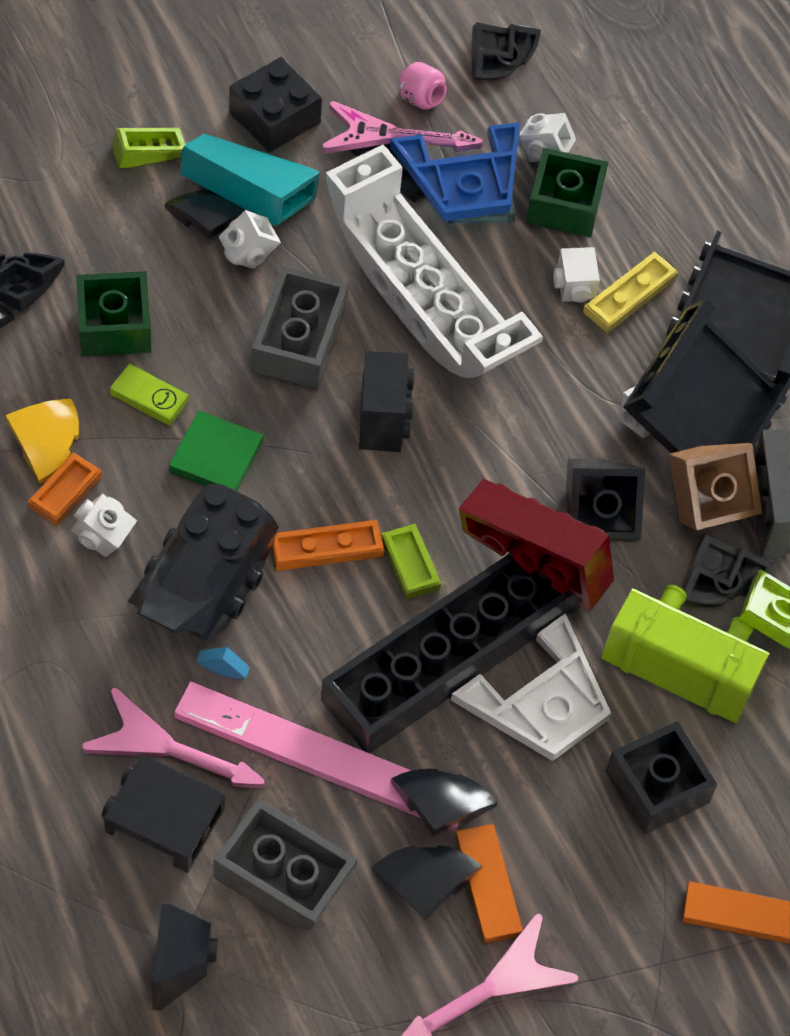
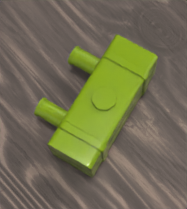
[601,585,769,724]

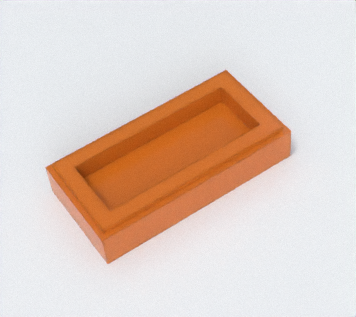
[28,452,102,526]

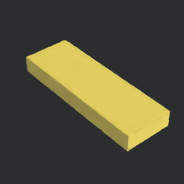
[583,252,679,333]

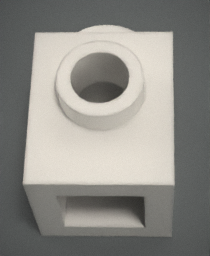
[553,247,600,303]

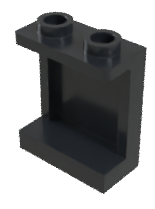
[102,754,225,873]

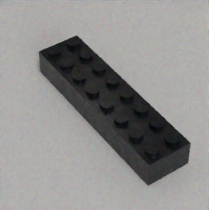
[321,553,581,753]

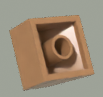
[669,443,762,530]

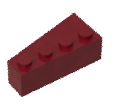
[459,478,614,612]

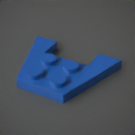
[390,122,520,221]

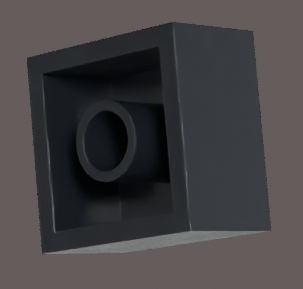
[229,56,322,153]
[359,351,414,452]
[606,721,717,834]

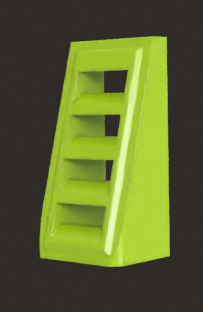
[112,128,185,168]

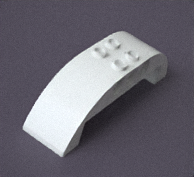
[326,145,543,378]

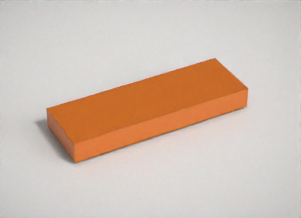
[271,520,384,571]
[455,824,523,944]
[682,881,790,944]

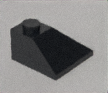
[566,458,645,540]
[151,904,218,1010]

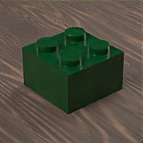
[526,147,609,238]
[76,271,152,357]

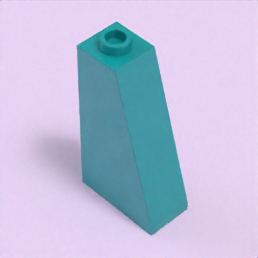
[180,134,320,226]

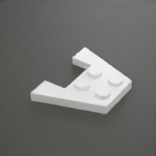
[451,613,611,761]

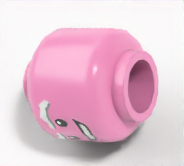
[398,62,447,110]

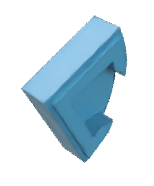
[196,647,250,679]

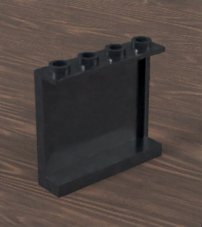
[666,230,790,385]
[623,298,790,453]

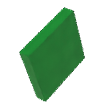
[169,410,264,491]

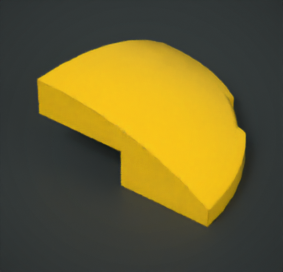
[6,399,79,484]

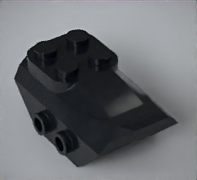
[128,484,279,641]

